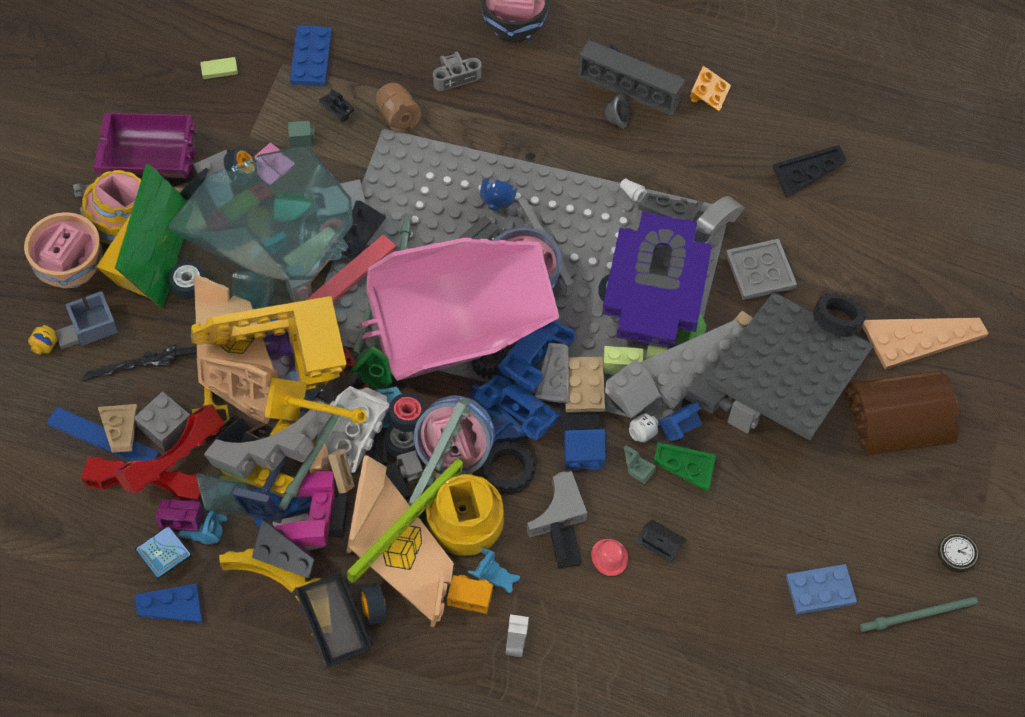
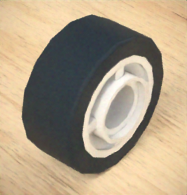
[169,261,205,299]

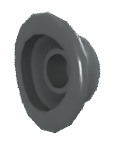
[605,94,630,129]

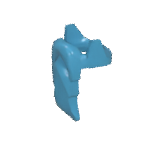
[177,511,227,544]
[467,548,520,593]

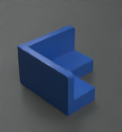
[658,402,702,441]

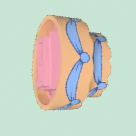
[24,212,103,288]

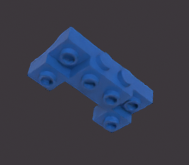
[498,320,577,392]
[474,373,561,440]

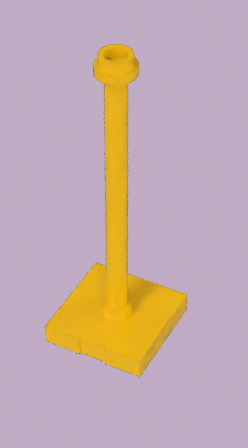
[264,377,367,424]

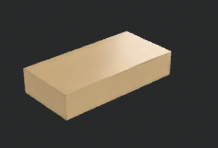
[328,449,355,494]

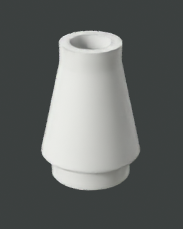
[620,179,647,202]

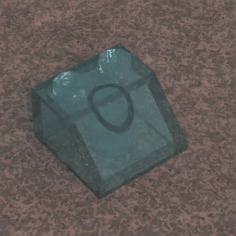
[231,269,276,310]
[196,473,248,513]

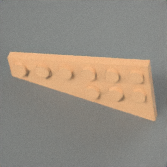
[862,318,988,370]

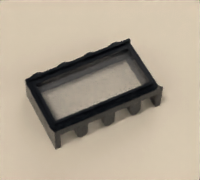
[291,572,373,671]

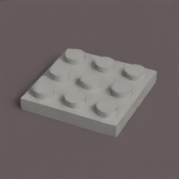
[726,239,797,300]

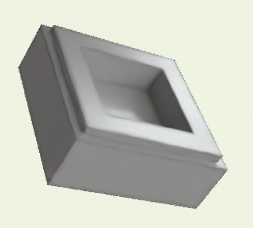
[55,325,80,349]

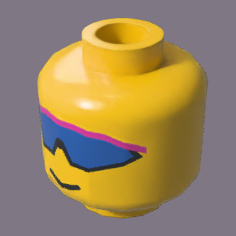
[28,325,58,355]

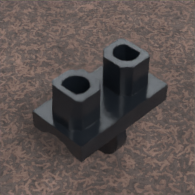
[319,89,354,122]

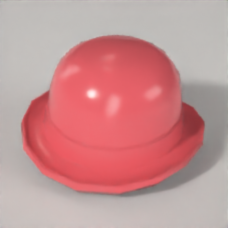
[591,539,628,576]

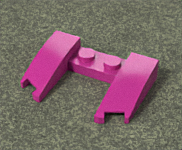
[274,471,336,546]

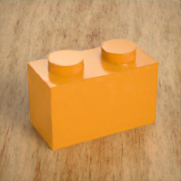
[447,575,493,614]

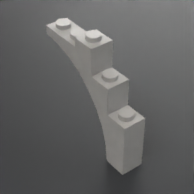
[204,401,332,479]

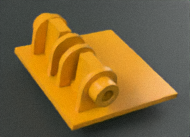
[690,66,731,111]

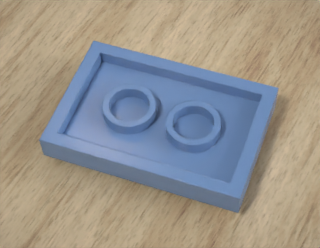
[786,564,857,615]

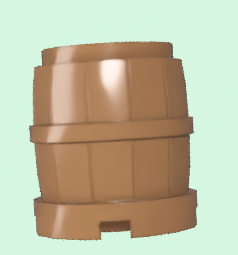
[376,83,422,132]

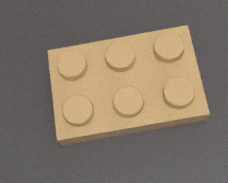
[565,357,605,413]

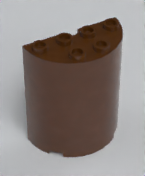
[845,371,959,456]

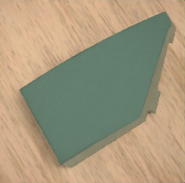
[624,445,656,484]

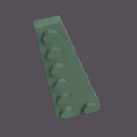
[408,397,471,506]

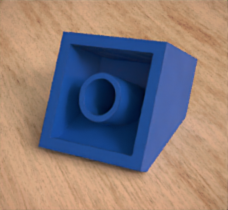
[563,429,605,471]

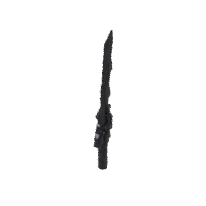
[81,344,197,381]

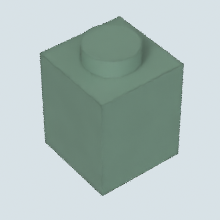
[288,121,315,147]

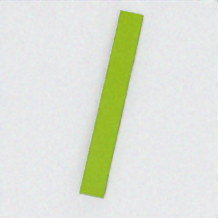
[347,458,463,583]

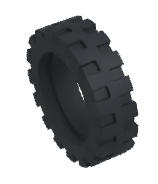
[813,292,866,337]
[482,441,535,495]

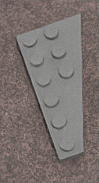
[639,320,744,409]

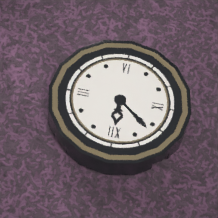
[938,533,979,573]

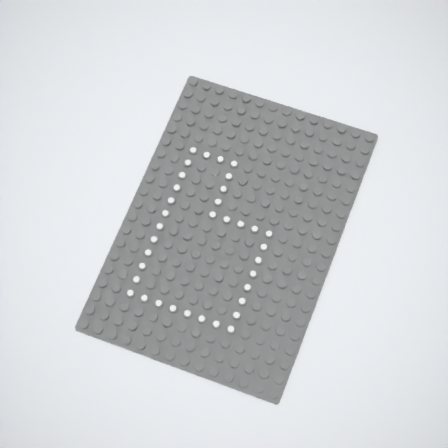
[324,129,727,425]

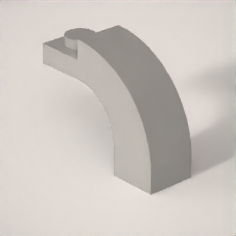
[694,196,745,244]

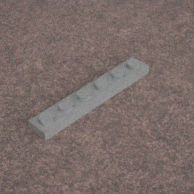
[516,198,574,296]

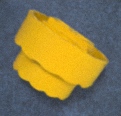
[426,474,504,556]

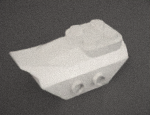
[317,386,390,473]

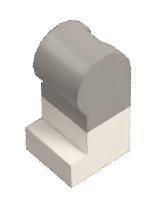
[506,614,529,658]

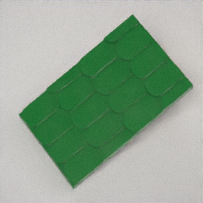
[96,164,192,308]

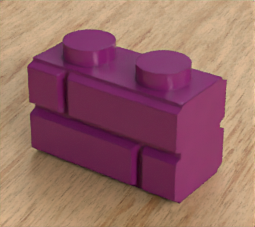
[156,498,204,531]

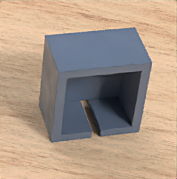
[65,291,118,346]

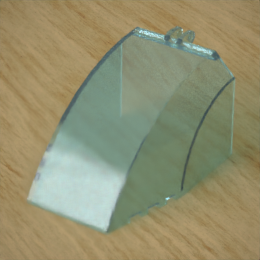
[167,145,353,280]

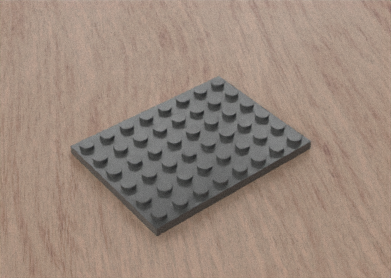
[706,292,873,440]

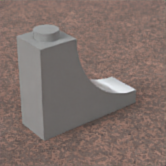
[527,471,587,538]

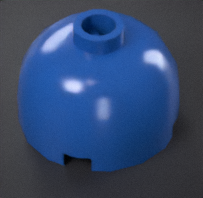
[480,179,518,211]

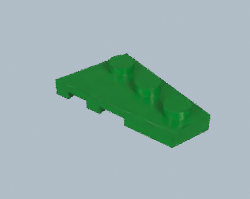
[653,442,716,493]

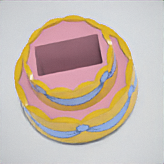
[82,170,141,244]

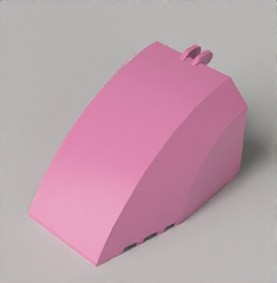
[359,238,560,381]

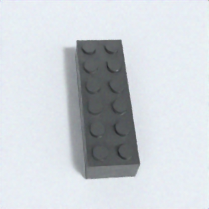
[578,40,685,116]

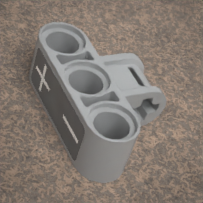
[433,51,481,91]

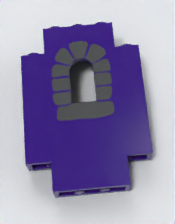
[602,212,712,348]

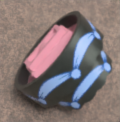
[482,0,549,42]

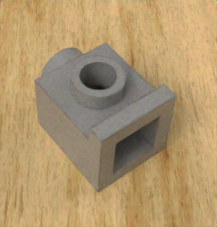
[397,450,423,484]

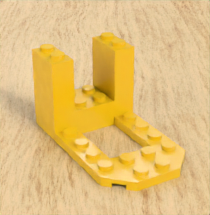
[191,296,346,391]

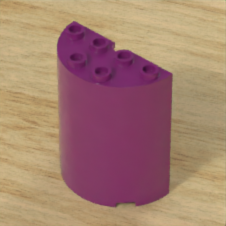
[93,113,196,179]

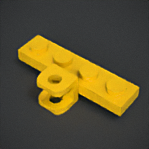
[221,464,294,497]

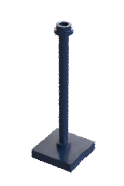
[232,407,310,523]

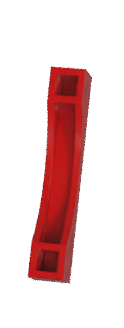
[114,404,224,493]
[81,456,207,503]

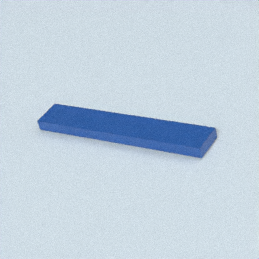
[47,407,160,461]

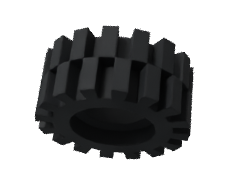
[472,348,506,379]

